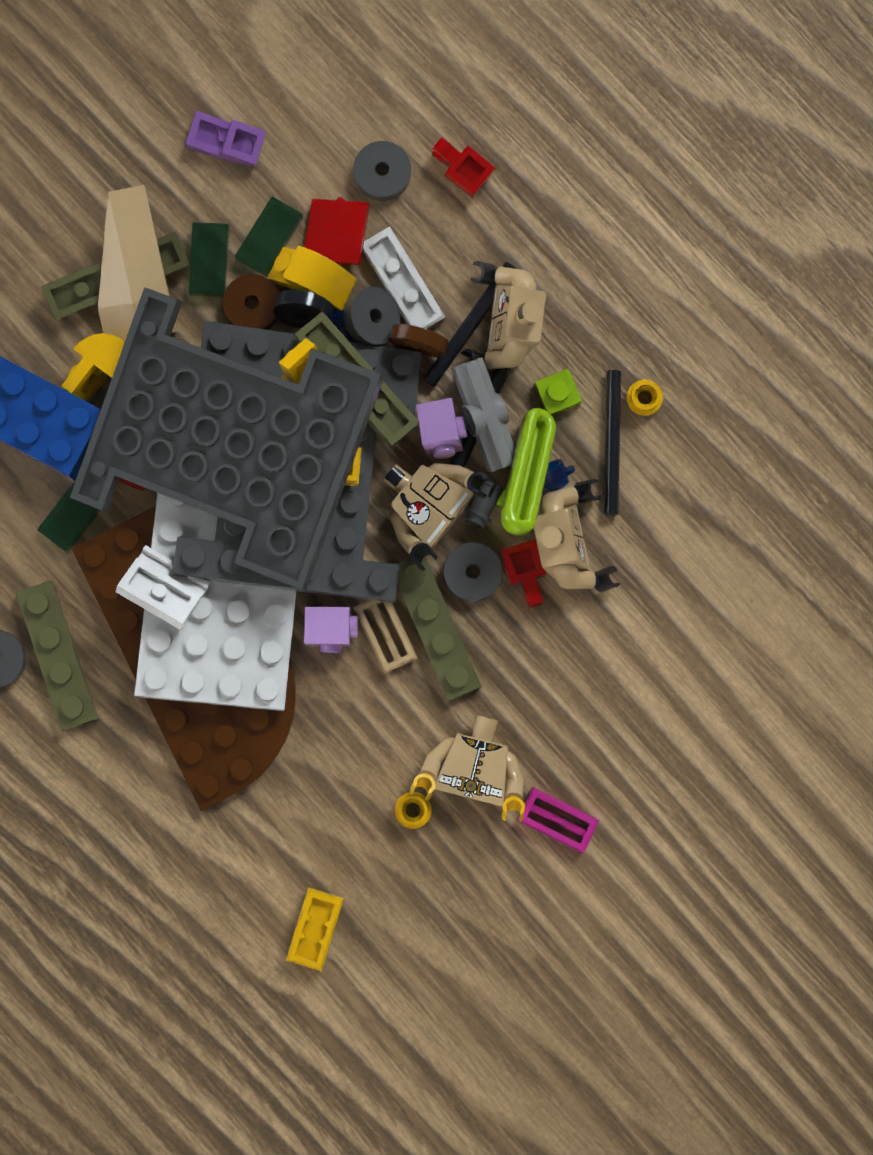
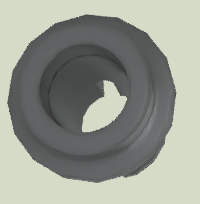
[464,481,504,529]

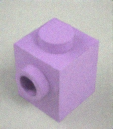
[416,398,468,459]
[304,607,358,653]

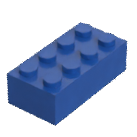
[0,356,101,481]

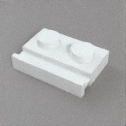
[116,545,210,630]

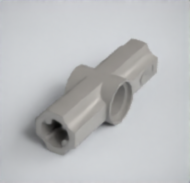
[451,357,515,472]

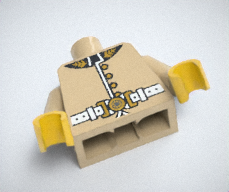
[410,715,525,822]

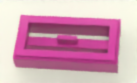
[517,787,600,854]

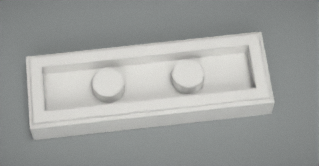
[362,226,446,330]

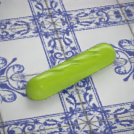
[501,408,556,536]

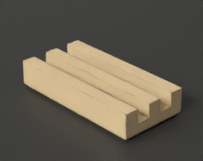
[353,600,418,674]

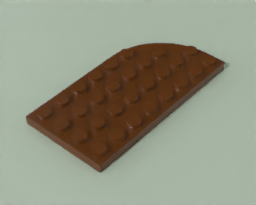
[71,506,296,811]

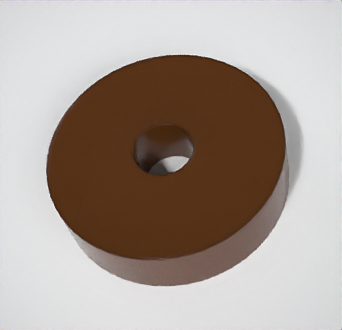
[223,274,279,330]
[389,324,449,358]

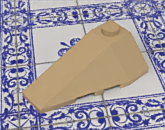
[98,185,177,341]

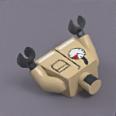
[461,261,546,370]
[383,463,494,571]
[534,479,620,592]

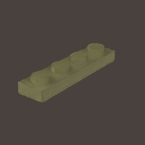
[41,231,190,320]
[293,311,420,449]
[397,557,482,702]
[16,580,99,731]

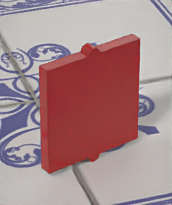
[304,197,370,266]

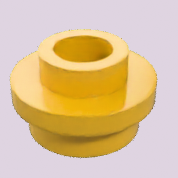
[626,379,663,416]
[395,792,432,829]

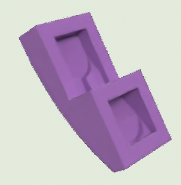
[185,110,266,167]

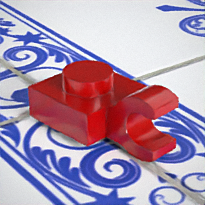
[432,137,496,198]
[500,539,546,608]

